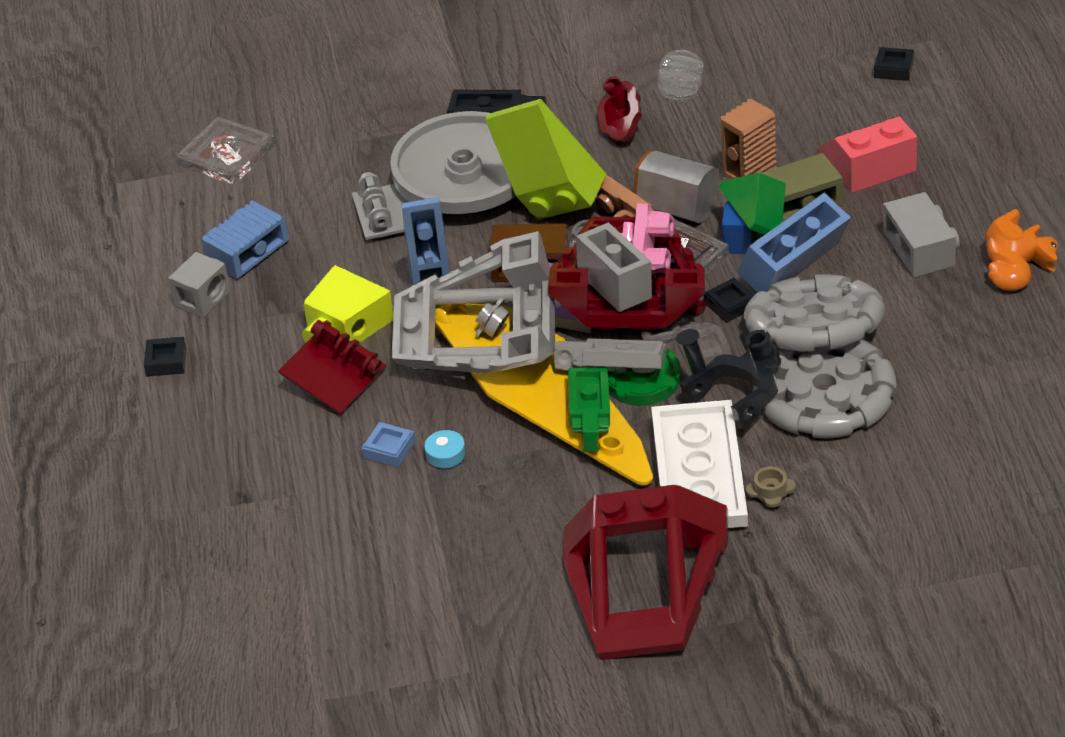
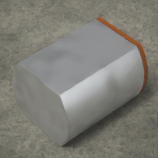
[633,150,719,223]

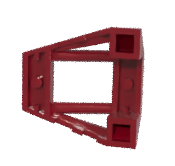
[548,217,705,331]
[562,484,728,660]

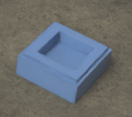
[361,422,416,468]

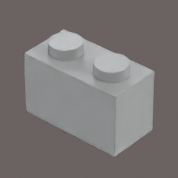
[883,192,960,277]
[576,222,652,312]

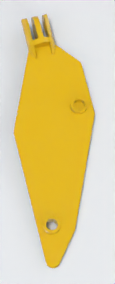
[435,304,653,485]

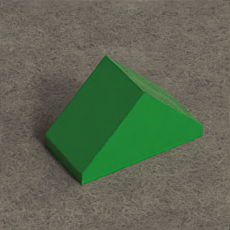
[718,172,786,235]

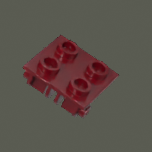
[278,319,387,415]

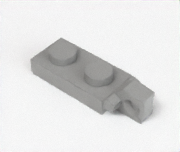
[554,338,666,373]

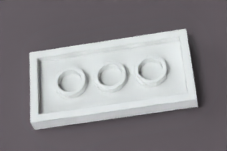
[651,400,748,534]

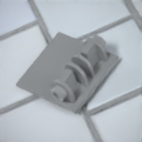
[352,172,409,240]

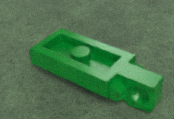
[568,368,610,452]

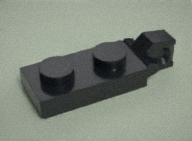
[447,89,547,114]

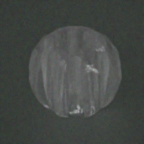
[657,49,704,102]

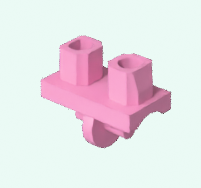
[621,203,675,274]

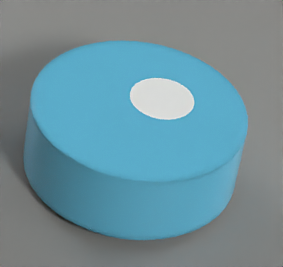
[424,430,466,468]

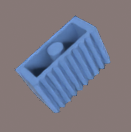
[202,200,289,280]

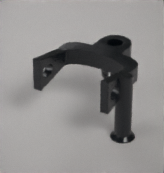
[676,329,781,432]

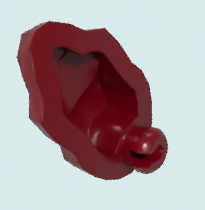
[597,76,642,143]

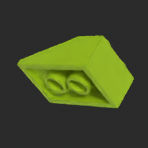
[485,99,607,220]

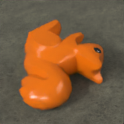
[985,209,1058,291]

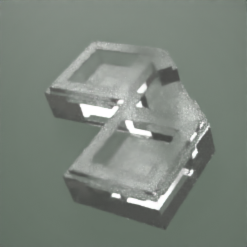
[636,314,732,365]

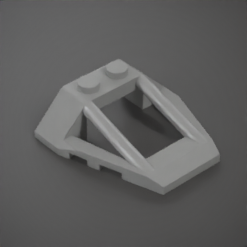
[392,231,555,373]

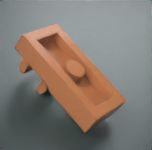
[596,175,655,217]

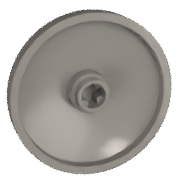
[390,111,516,214]

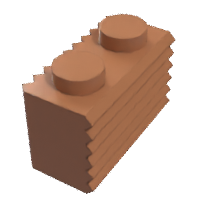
[721,99,777,179]

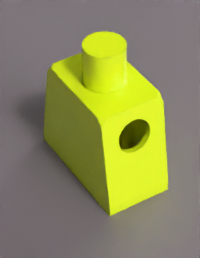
[302,265,394,343]

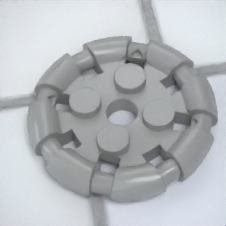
[744,274,885,351]
[752,339,897,439]

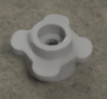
[475,297,510,338]

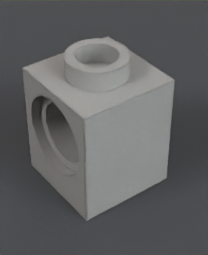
[168,252,231,318]

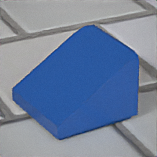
[722,201,752,254]

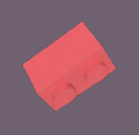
[818,116,917,193]

